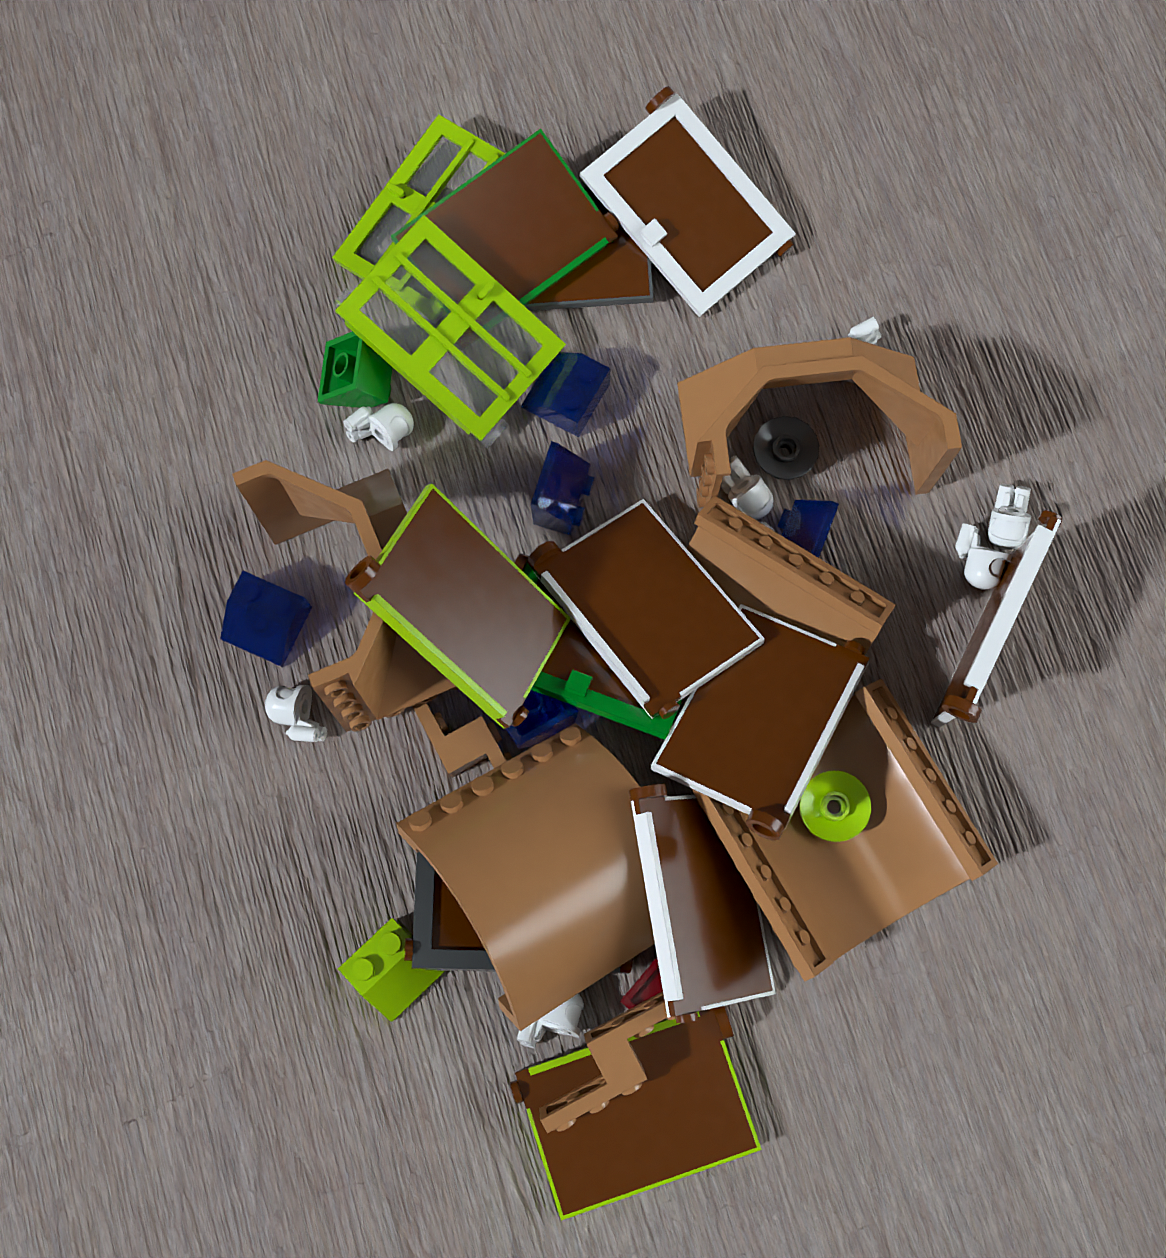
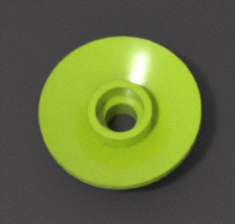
[800,771,871,842]

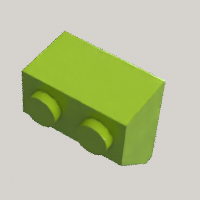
[338,917,445,1022]

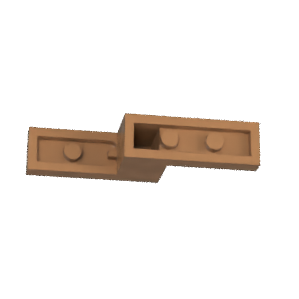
[412,702,512,778]
[539,991,675,1134]

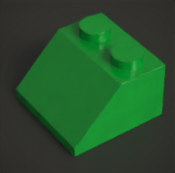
[317,331,396,408]

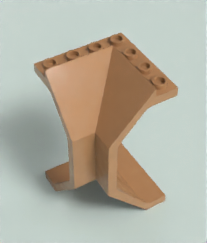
[677,337,962,508]
[232,460,459,732]

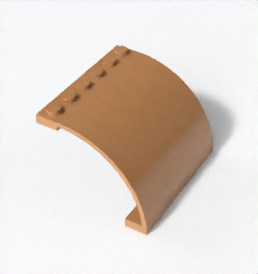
[672,496,896,726]
[691,679,998,982]
[396,723,655,1031]

